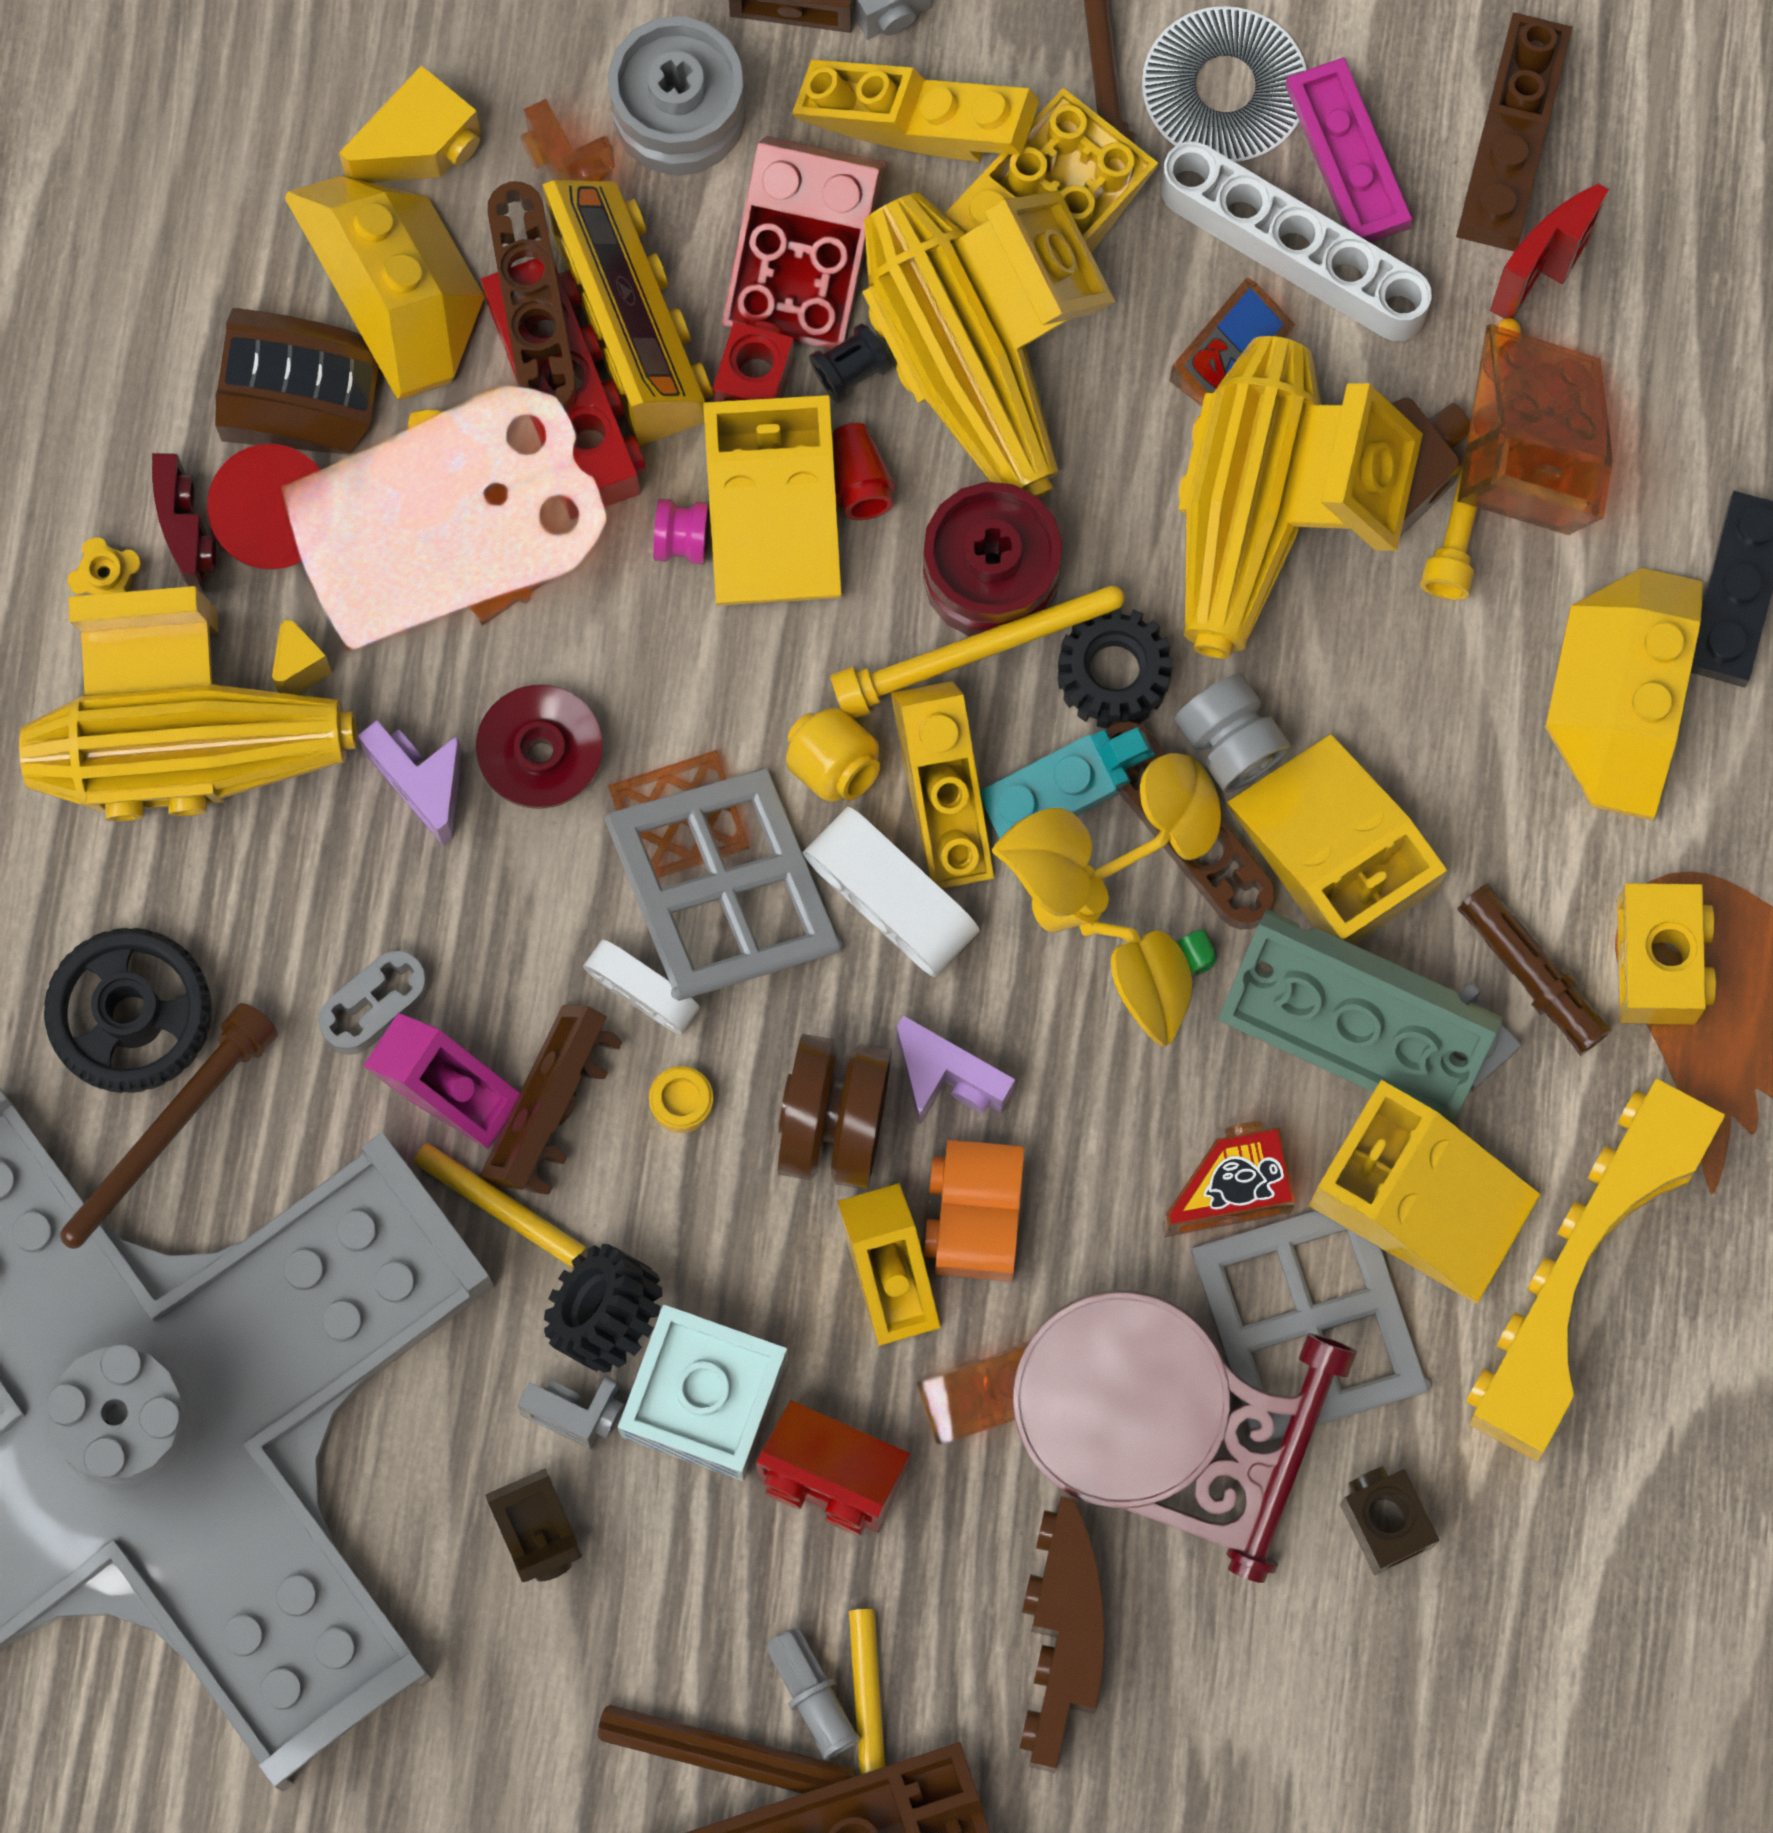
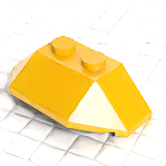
[285,176,485,400]
[1545,568,1703,821]

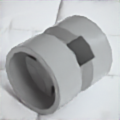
[1174,673,1292,793]

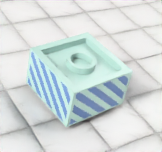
[618,1304,788,1482]

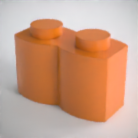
[924,1140,1025,1282]

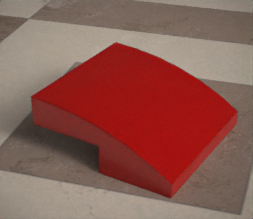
[1490,183,1609,319]

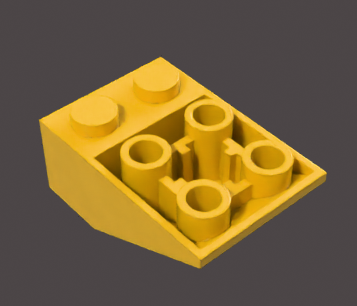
[944,87,1158,254]
[703,395,841,606]
[1226,734,1448,945]
[1308,1079,1541,1304]

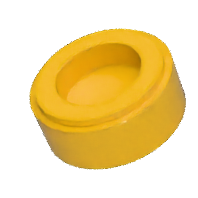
[649,1066,714,1133]

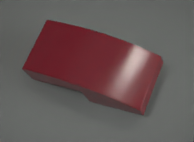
[152,453,216,593]

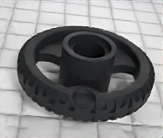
[44,928,212,1093]

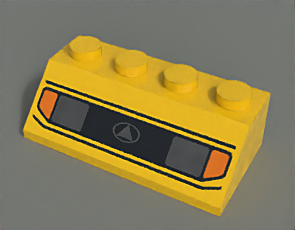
[542,180,713,447]

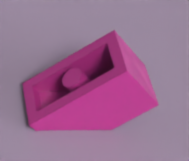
[363,1013,519,1149]

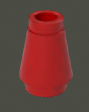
[832,423,896,520]

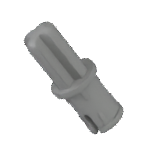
[767,1628,861,1760]

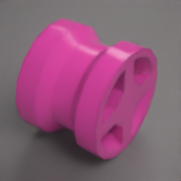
[653,498,710,565]

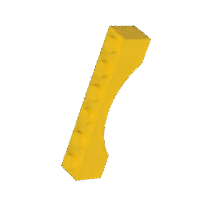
[1465,1078,1725,1463]

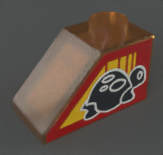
[1162,1121,1296,1237]

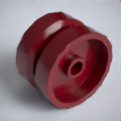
[923,482,1062,637]

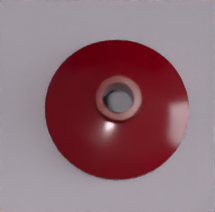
[476,685,603,809]

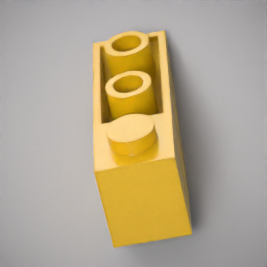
[891,681,994,889]

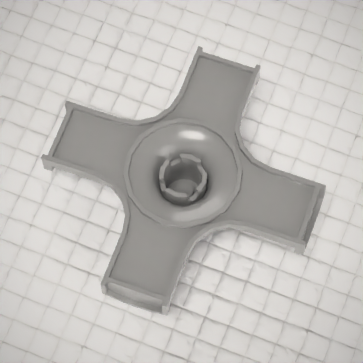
[0,1088,494,1791]

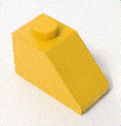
[339,65,481,182]
[837,1183,941,1346]

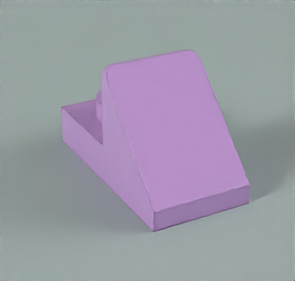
[357,720,462,846]
[897,1016,1015,1124]

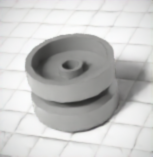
[608,16,746,176]

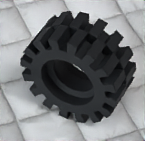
[1057,607,1173,729]
[544,1244,663,1373]

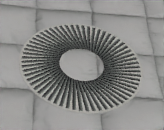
[1142,6,1307,162]

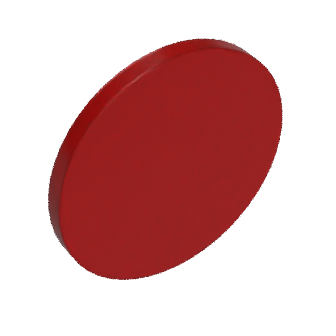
[207,444,333,570]

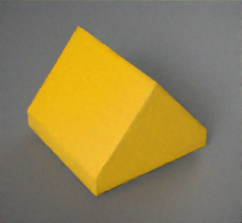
[272,620,332,695]

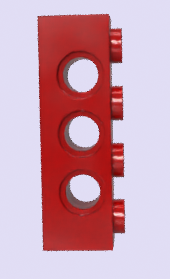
[481,259,646,520]

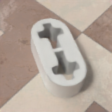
[583,939,700,1035]

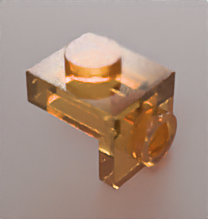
[520,99,615,181]

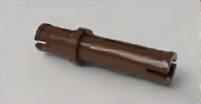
[1457,883,1612,1056]

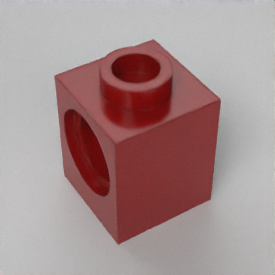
[712,321,795,402]

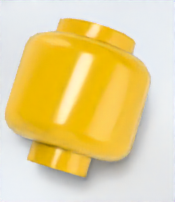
[786,708,880,802]

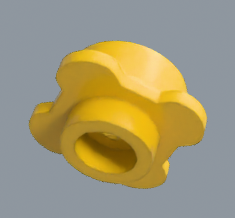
[67,537,141,596]

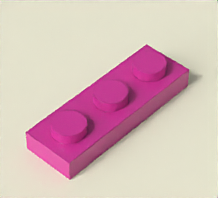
[1285,57,1412,243]

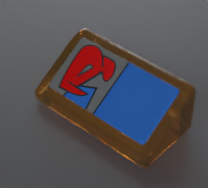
[1169,277,1295,406]

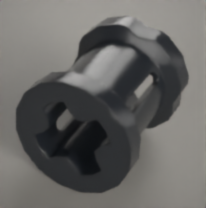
[809,323,891,403]

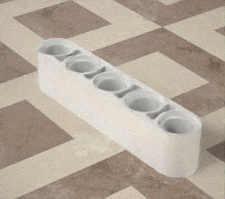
[1161,142,1432,341]

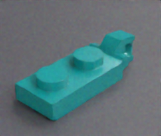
[980,727,1155,838]

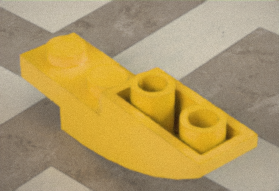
[792,59,1040,162]

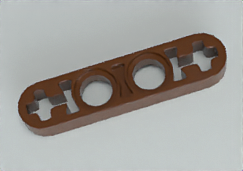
[487,181,577,419]
[1106,721,1275,930]

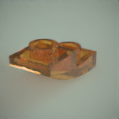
[916,1341,1030,1444]

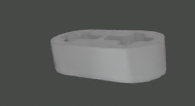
[318,951,428,1055]

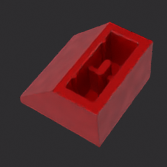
[756,1400,910,1536]

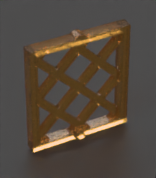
[608,750,750,879]

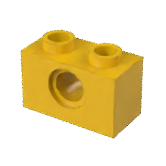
[1616,883,1716,1025]

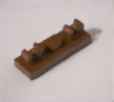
[479,1005,622,1194]

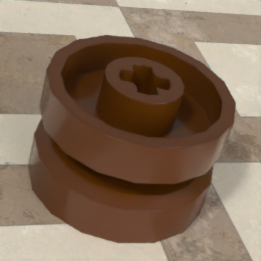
[778,1034,892,1190]

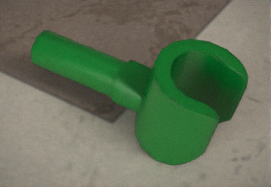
[1176,930,1216,976]

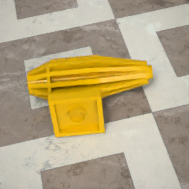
[862,190,1115,498]
[1178,336,1423,659]
[19,586,358,822]

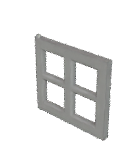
[604,768,843,1001]
[1191,1210,1432,1445]

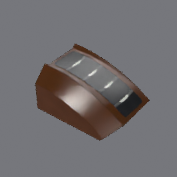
[215,308,378,454]

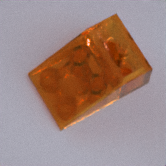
[1457,324,1613,535]

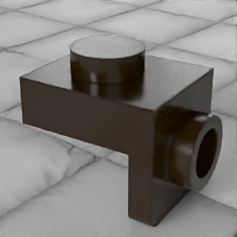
[485,1468,582,1582]

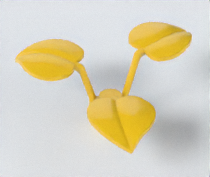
[992,753,1221,1047]

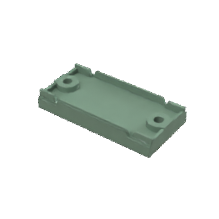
[1217,909,1503,1124]

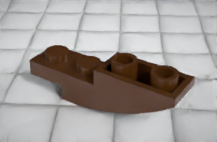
[1456,12,1573,252]
[1019,1496,1104,1773]

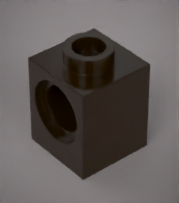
[1340,1466,1440,1576]

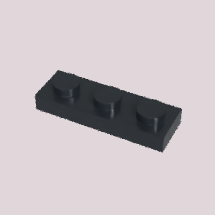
[1690,491,1773,688]

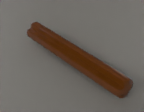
[597,1705,855,1794]

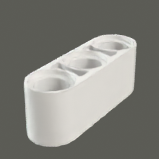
[802,806,980,977]

